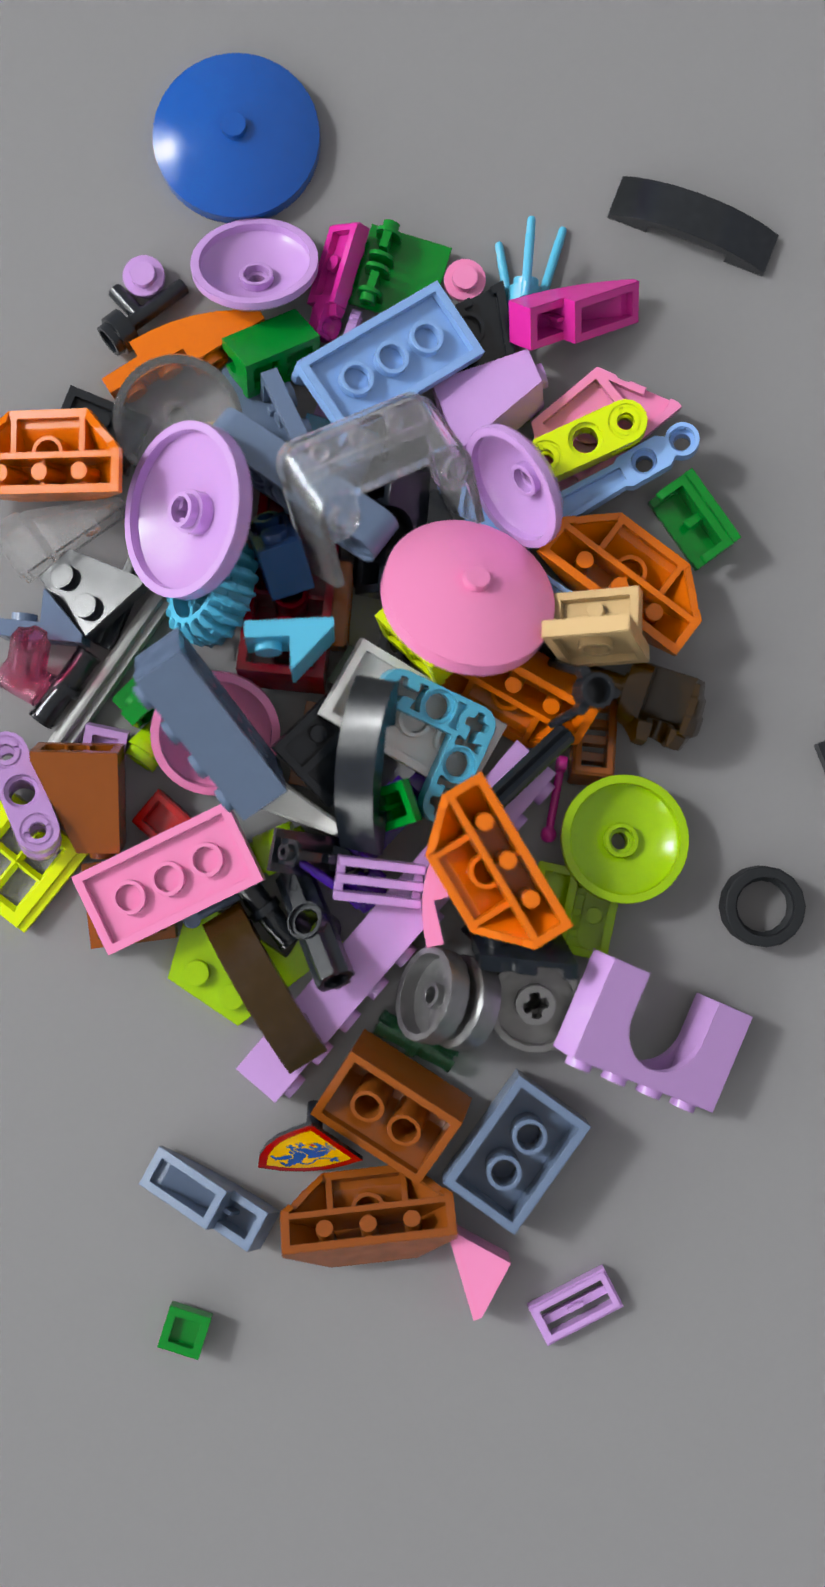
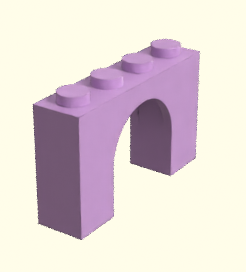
[553,949,753,1113]

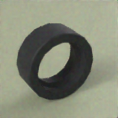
[718,866,806,948]

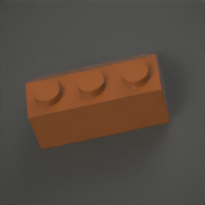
[310,1028,472,1185]

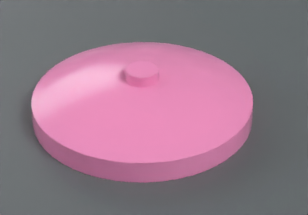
[380,520,555,676]

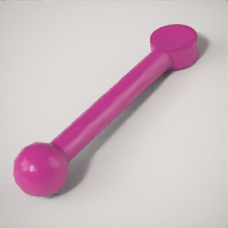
[540,755,568,843]

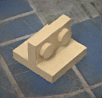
[541,585,650,667]

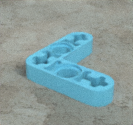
[380,668,496,822]

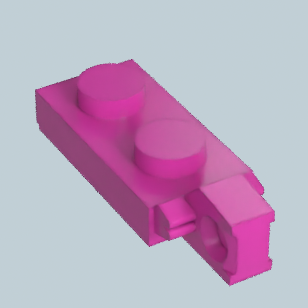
[307,222,370,343]

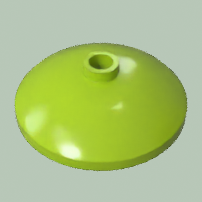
[560,775,689,904]

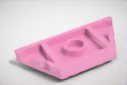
[531,367,682,491]

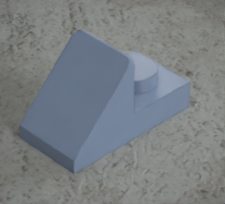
[0,588,91,648]

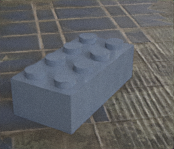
[133,627,287,821]

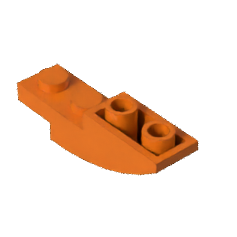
[102,310,265,404]

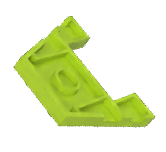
[168,911,344,1026]

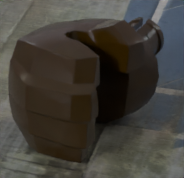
[589,662,706,751]

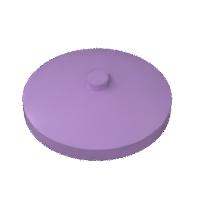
[125,421,252,600]

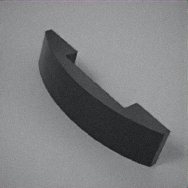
[607,176,779,276]
[334,675,399,856]

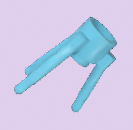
[495,216,567,312]

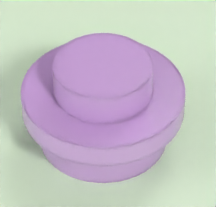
[123,255,165,299]

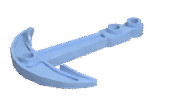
[463,422,700,593]

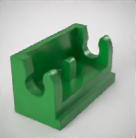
[222,309,320,399]
[647,468,741,571]

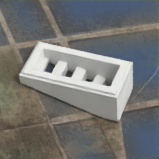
[262,782,338,837]

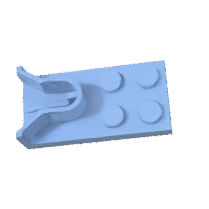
[291,281,485,451]

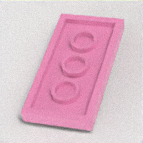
[71,804,266,956]

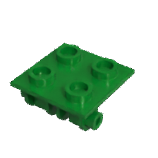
[348,219,452,314]

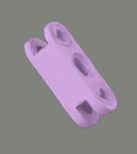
[0,731,62,861]

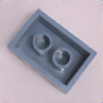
[442,1068,591,1235]

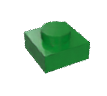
[157,1301,213,1360]

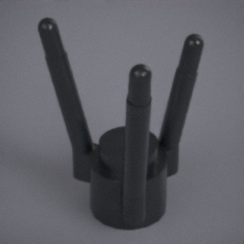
[547,659,620,728]

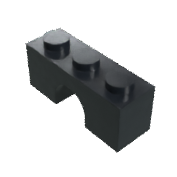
[355,462,431,600]

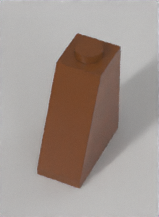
[29,742,127,859]

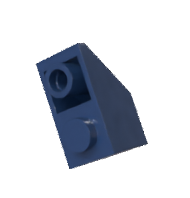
[247,511,315,601]

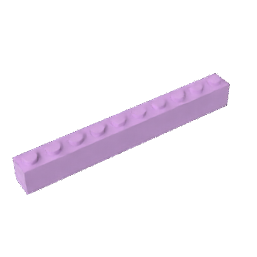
[236,740,556,1103]

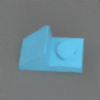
[244,617,335,683]

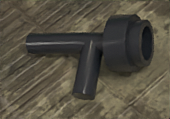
[97,279,189,356]

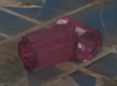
[0,625,53,706]

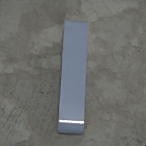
[213,407,399,562]

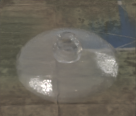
[113,354,242,468]

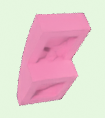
[422,864,449,948]

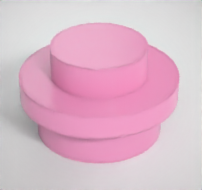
[444,259,486,302]

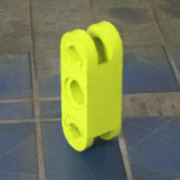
[531,399,648,482]

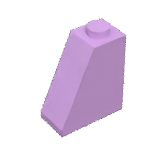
[432,349,548,473]

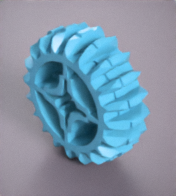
[166,543,259,648]

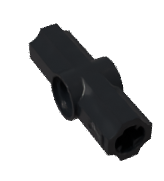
[275,873,355,992]

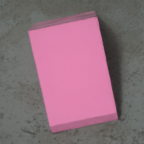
[450,1224,511,1321]

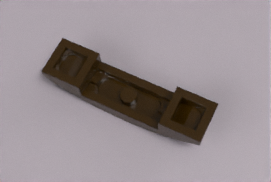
[202,902,328,1074]

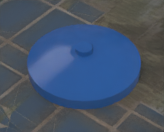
[153,53,321,223]

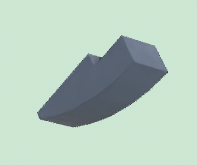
[139,1146,281,1252]

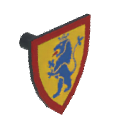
[258,1100,363,1172]

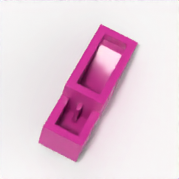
[508,279,639,351]

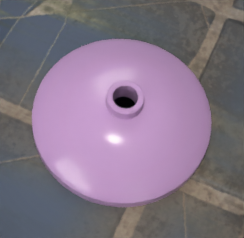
[190,218,319,312]
[466,424,563,548]

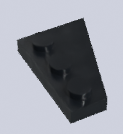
[455,280,515,372]

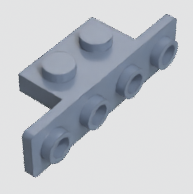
[221,367,315,514]

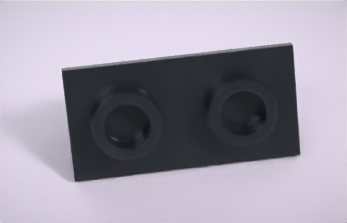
[266,827,356,879]

